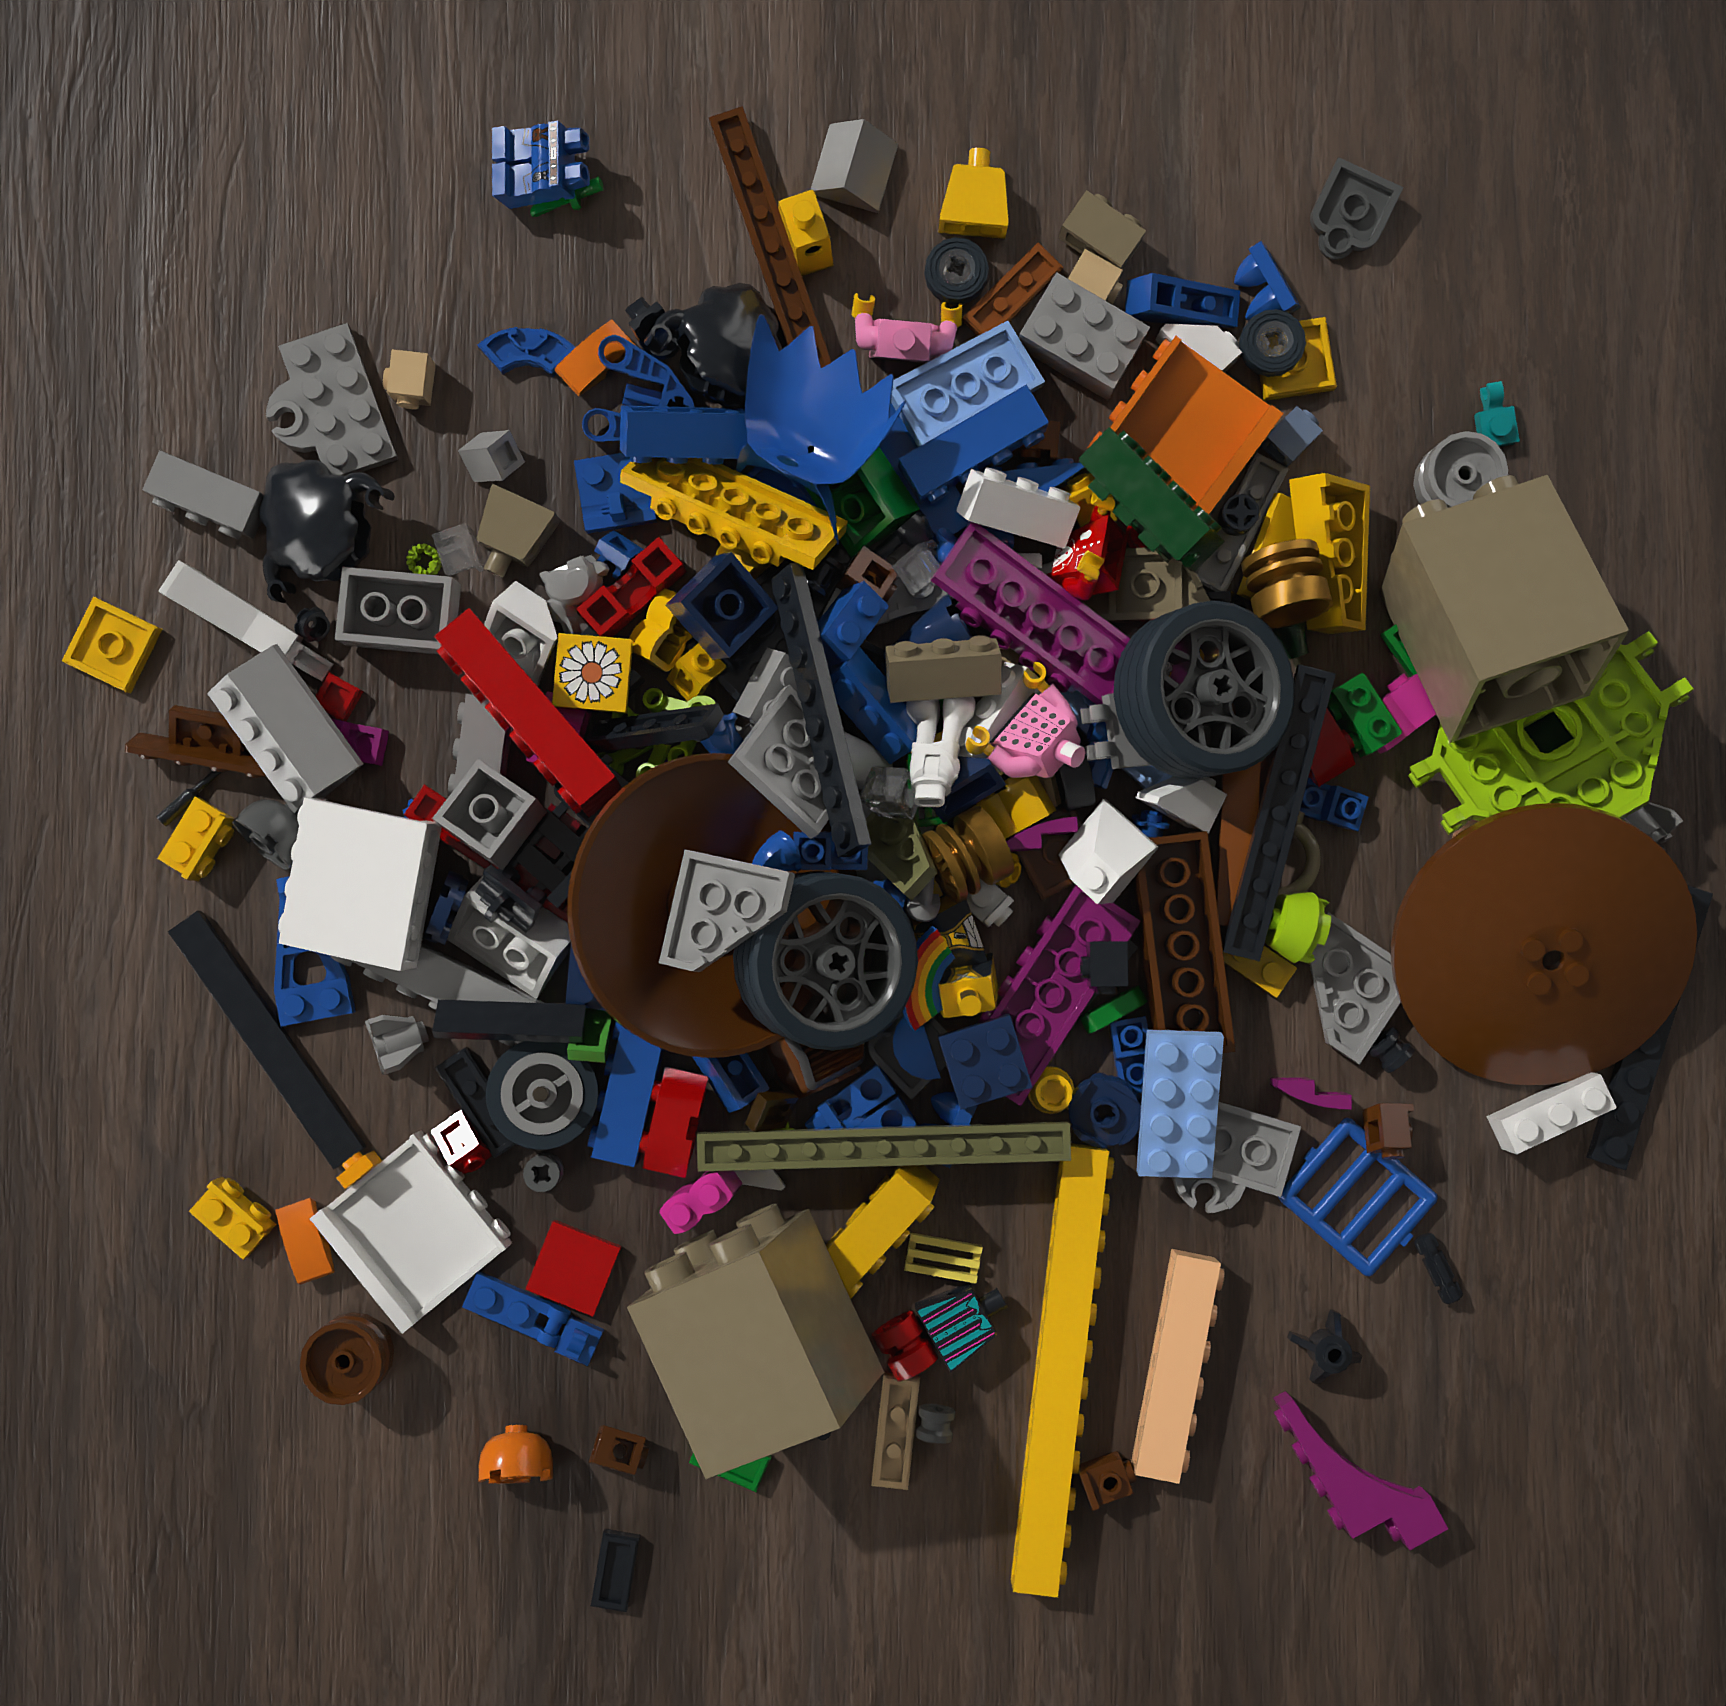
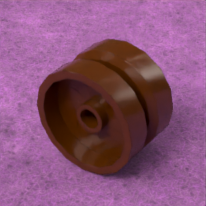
[299,1312,394,1405]

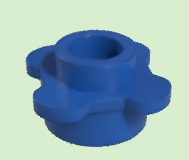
[1132,810,1170,838]

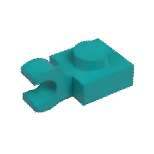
[1474,381,1520,447]

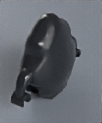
[644,283,782,409]
[259,460,395,603]

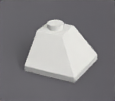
[484,581,558,687]
[1058,799,1159,904]

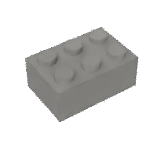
[1019,272,1150,401]
[335,567,461,654]

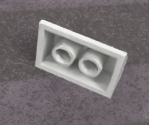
[447,875,571,999]

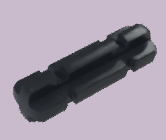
[1414,1233,1463,1304]

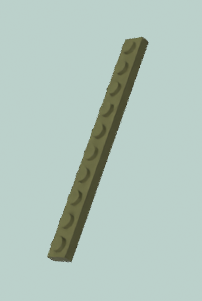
[697,1122,1071,1172]

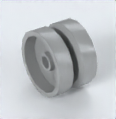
[1413,431,1508,508]

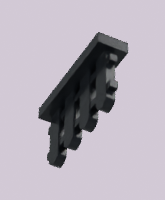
[508,753,635,911]

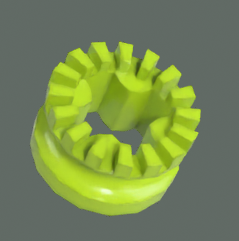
[406,543,442,575]

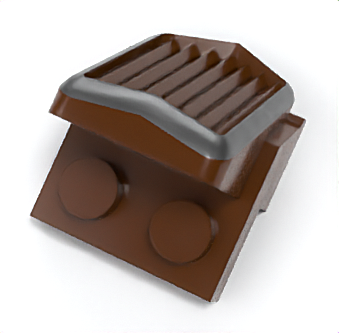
[765,1009,865,1100]

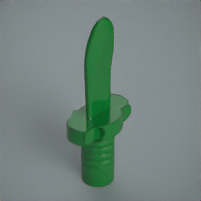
[530,176,604,217]

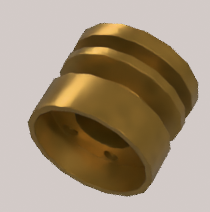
[1241,539,1333,628]
[922,806,1014,903]

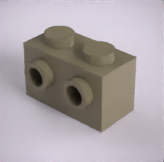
[1058,190,1146,270]

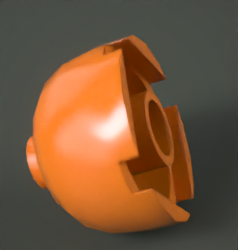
[478,1425,553,1484]

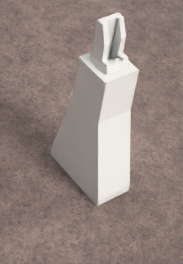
[158,560,333,681]

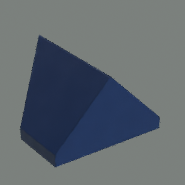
[931,756,1007,823]

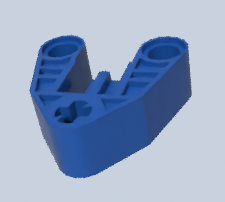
[582,335,694,442]

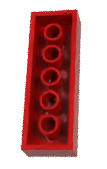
[434,608,622,817]

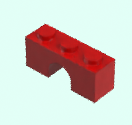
[576,537,687,637]

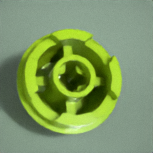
[1265,892,1331,963]

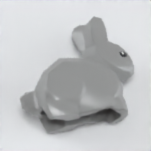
[540,555,609,635]

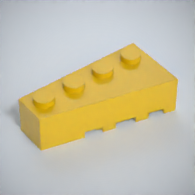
[1289,473,1370,634]
[826,1165,940,1299]

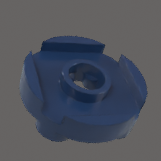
[423,870,469,945]
[1068,1073,1142,1148]

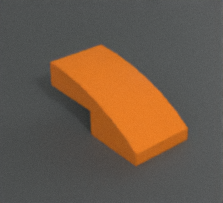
[555,319,635,397]
[275,1198,335,1285]

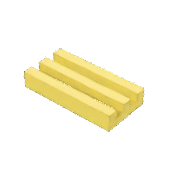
[904,1232,983,1283]

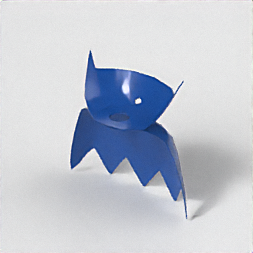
[736,314,906,545]

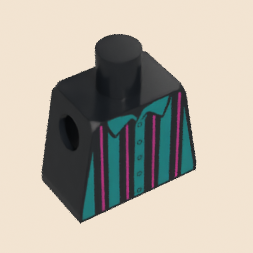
[915,1283,1008,1372]

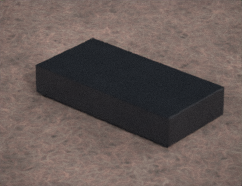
[590,1529,640,1612]

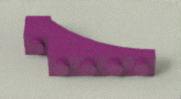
[1273,1391,1448,1550]

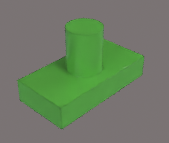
[567,1008,614,1063]

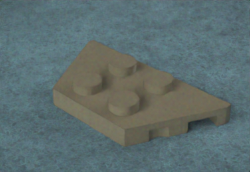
[1084,548,1210,624]

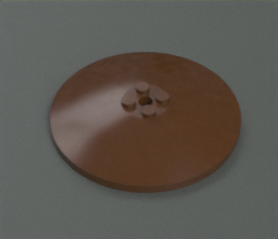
[567,753,857,1058]
[1391,803,1697,1086]

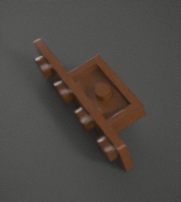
[125,705,266,778]

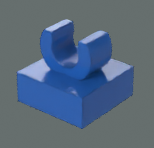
[594,530,644,579]
[554,1315,604,1366]

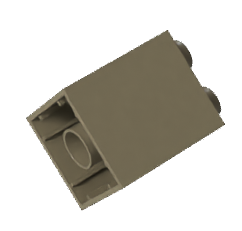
[1380,475,1629,743]
[627,1204,884,1479]

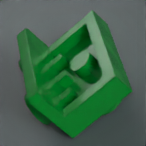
[1327,673,1402,757]

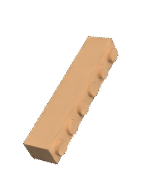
[1131,1249,1224,1484]

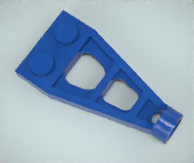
[274,876,356,1027]

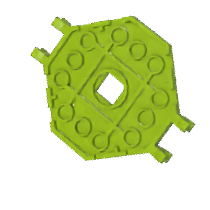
[1408,631,1694,835]

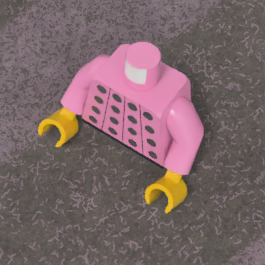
[851,293,962,363]
[966,662,1086,778]

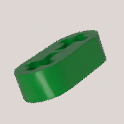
[1079,985,1148,1034]

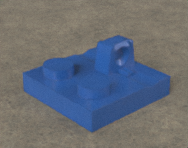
[574,453,658,534]

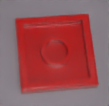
[525,1219,622,1317]

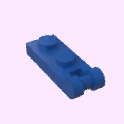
[462,1271,571,1348]

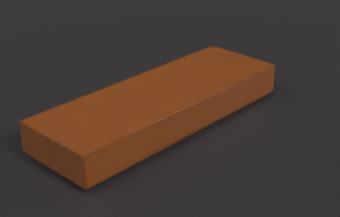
[962,242,1063,336]

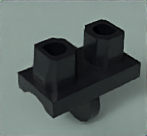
[625,297,679,360]
[475,864,547,933]

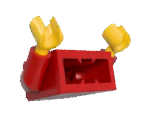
[1040,492,1128,600]

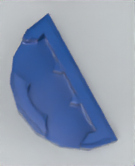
[893,1017,941,1080]

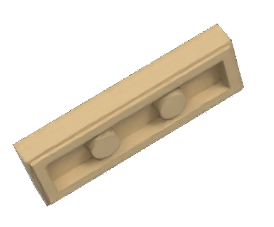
[871,1373,920,1490]

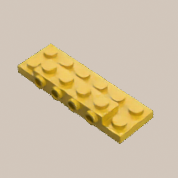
[620,457,848,570]

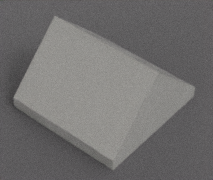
[811,119,898,213]

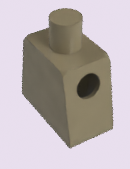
[477,484,560,578]

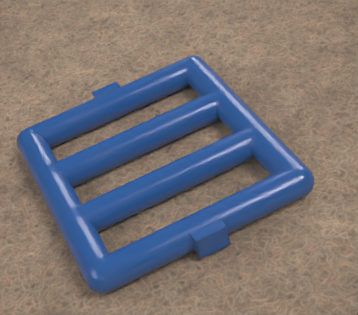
[1278,1118,1438,1277]

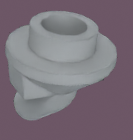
[904,877,941,922]

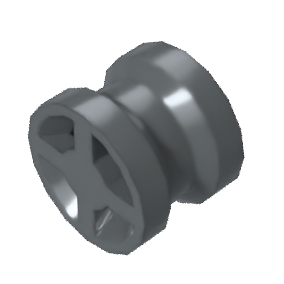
[523,1152,564,1192]
[916,1404,955,1444]

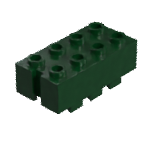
[1079,427,1225,572]

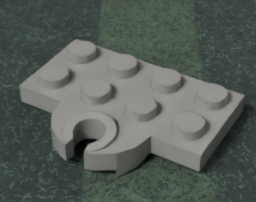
[266,323,398,476]
[1172,1102,1301,1213]

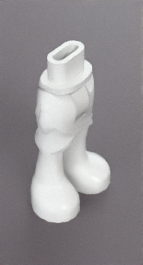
[906,697,976,807]

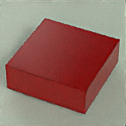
[315,672,364,722]

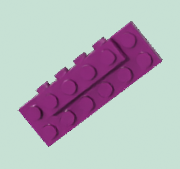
[930,522,1130,705]
[977,885,1141,1106]

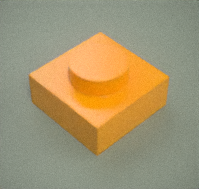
[336,1151,382,1189]

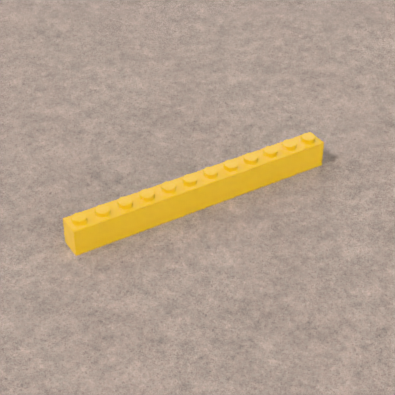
[1010,1143,1114,1598]

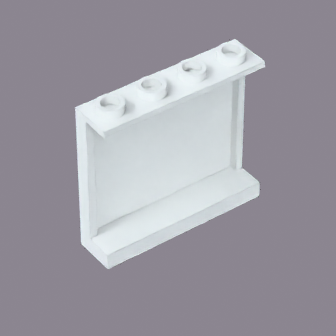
[278,798,442,971]
[310,1130,512,1334]

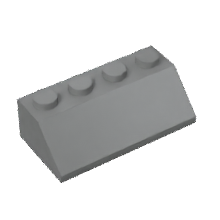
[207,644,363,813]

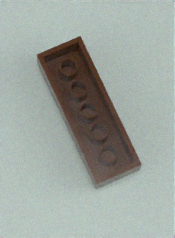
[1133,831,1236,1053]

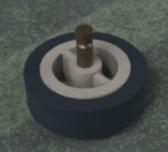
[486,1041,599,1150]

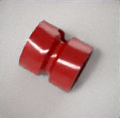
[872,1311,938,1382]

